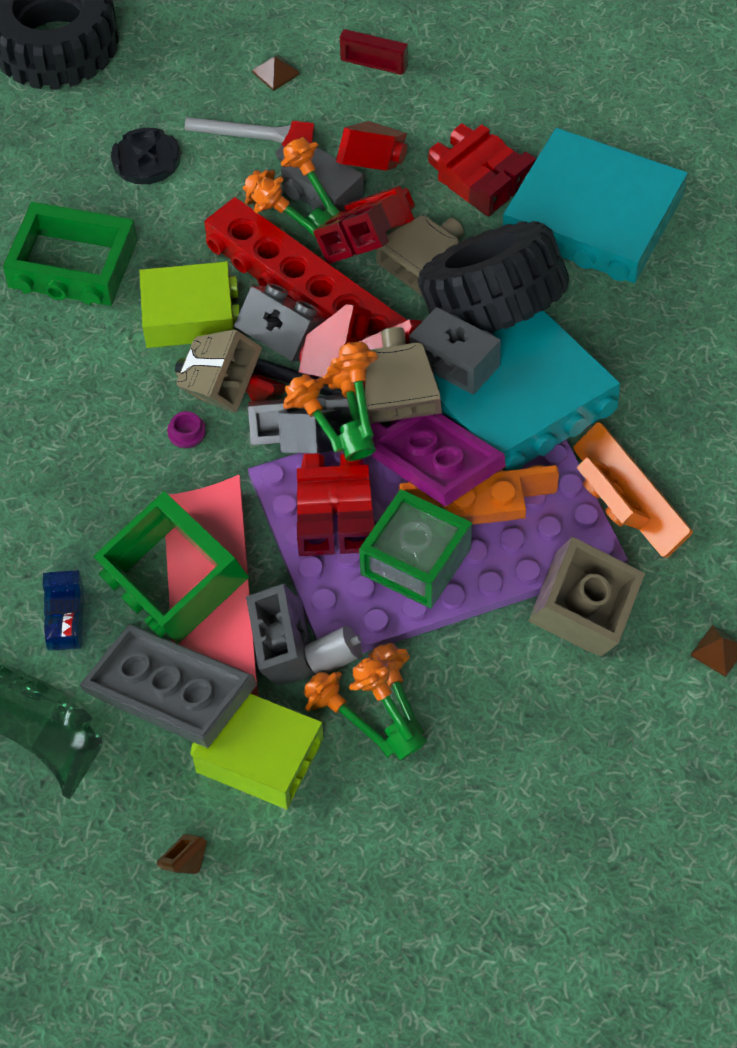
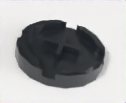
[111,128,181,185]

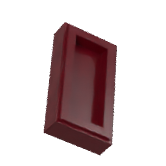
[340,29,408,75]

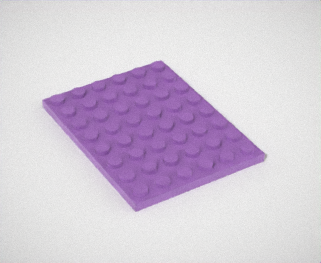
[248,424,628,653]

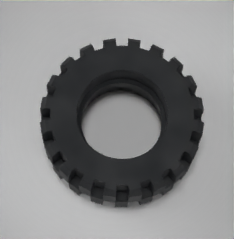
[0,0,119,90]
[418,221,569,334]

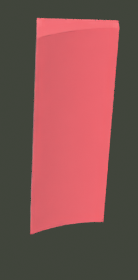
[165,475,259,697]

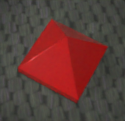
[246,373,286,401]

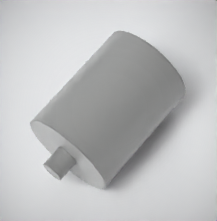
[305,626,362,674]

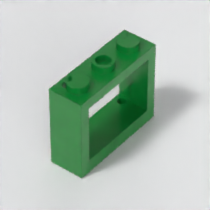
[3,202,138,306]
[93,491,249,644]

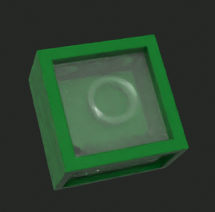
[359,489,472,609]

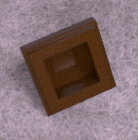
[252,54,300,91]
[690,625,737,677]
[156,834,207,874]

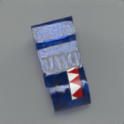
[43,570,84,651]

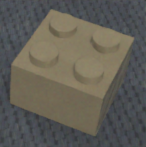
[528,536,645,656]

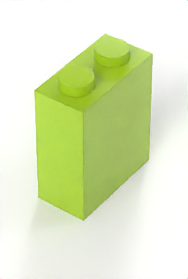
[139,262,240,348]
[190,694,324,810]

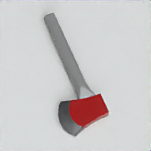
[185,117,315,161]

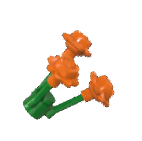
[242,137,340,239]
[283,342,378,461]
[303,643,427,761]

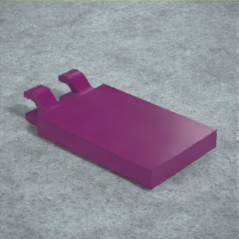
[370,414,506,507]

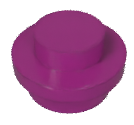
[167,411,206,448]

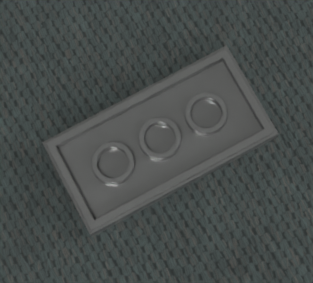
[80,624,257,748]

